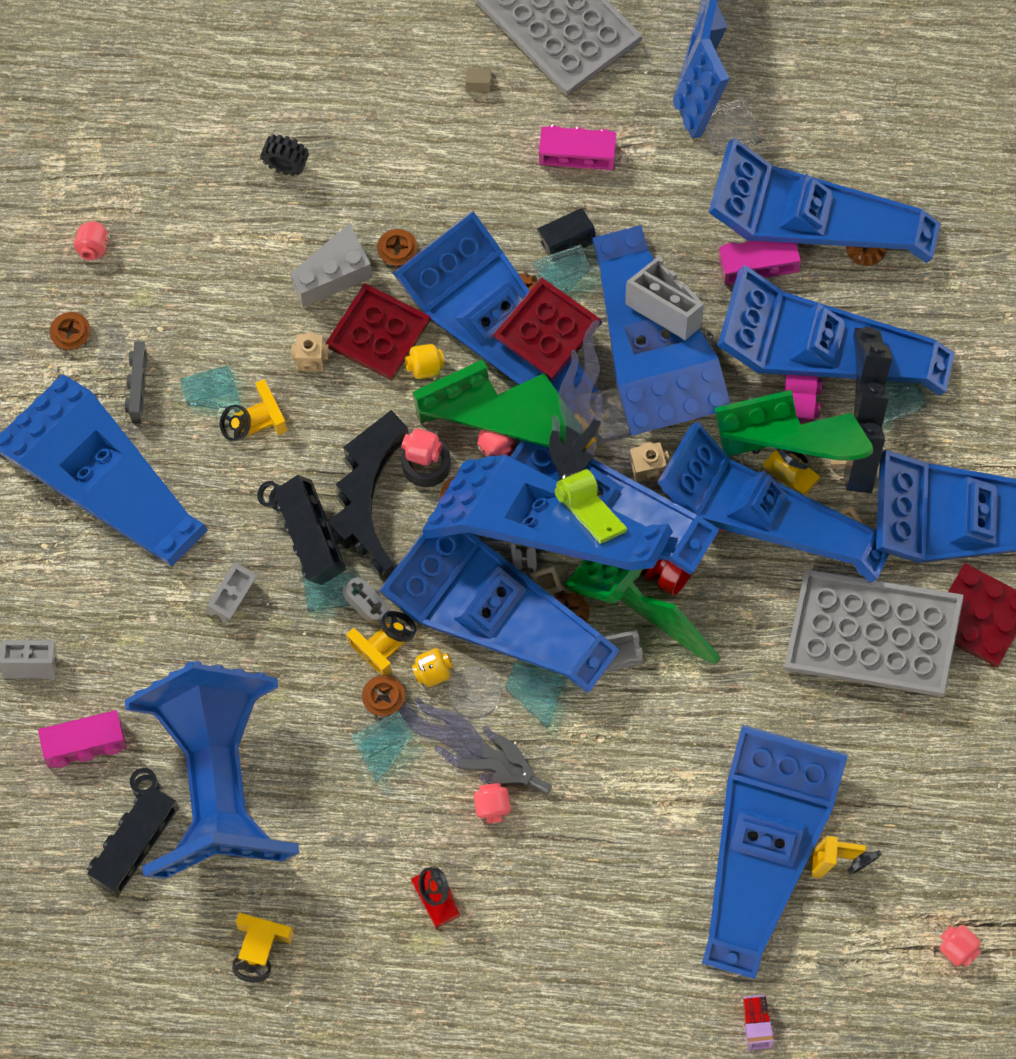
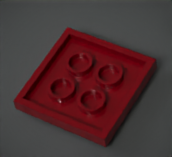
[493,277,602,381]
[325,283,431,381]
[948,563,1016,668]

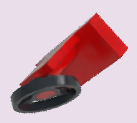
[411,866,460,929]

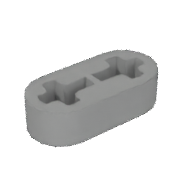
[511,543,537,580]
[342,578,388,623]

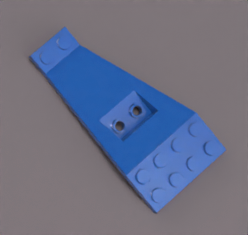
[673,0,729,139]
[708,138,941,263]
[393,211,599,413]
[592,225,731,436]
[717,265,955,396]
[0,374,208,567]
[657,421,889,583]
[511,440,720,575]
[876,450,1016,563]
[422,455,673,571]
[378,532,620,693]
[702,725,848,979]

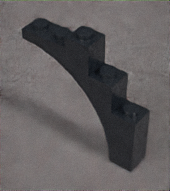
[843,327,892,494]
[328,410,409,579]

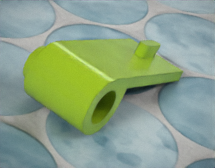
[555,469,627,544]

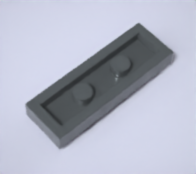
[125,342,148,423]

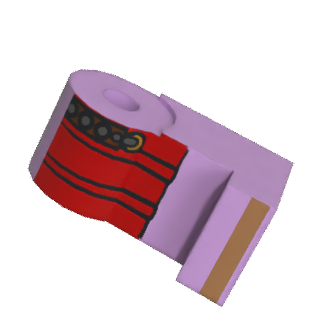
[743,995,773,1051]

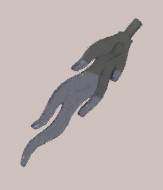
[377,695,552,795]

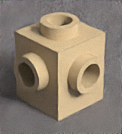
[291,332,329,372]
[630,442,670,482]

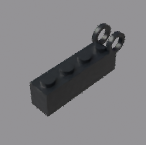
[257,475,347,585]
[87,768,179,898]

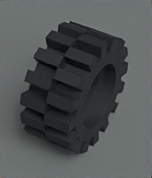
[260,134,309,176]

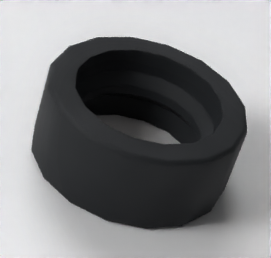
[401,439,451,487]

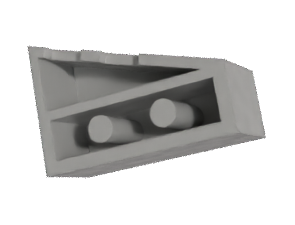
[290,223,372,307]
[625,256,704,340]

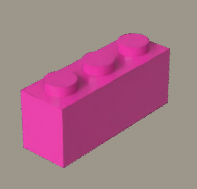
[539,125,617,171]
[718,241,801,285]
[38,710,127,768]

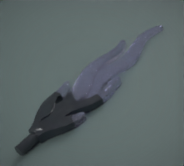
[549,320,603,480]

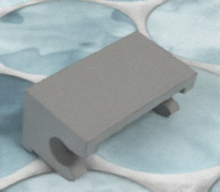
[205,562,257,623]
[604,630,643,673]
[0,640,57,679]

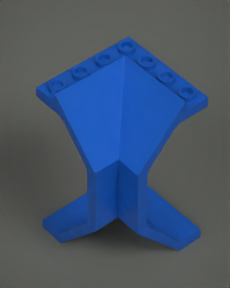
[125,661,300,879]

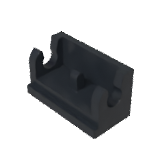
[537,208,596,263]

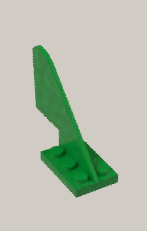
[412,359,582,447]
[714,390,873,461]
[564,560,721,664]

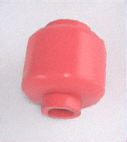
[74,221,109,260]
[402,428,442,466]
[477,430,516,457]
[474,783,511,824]
[939,925,981,967]

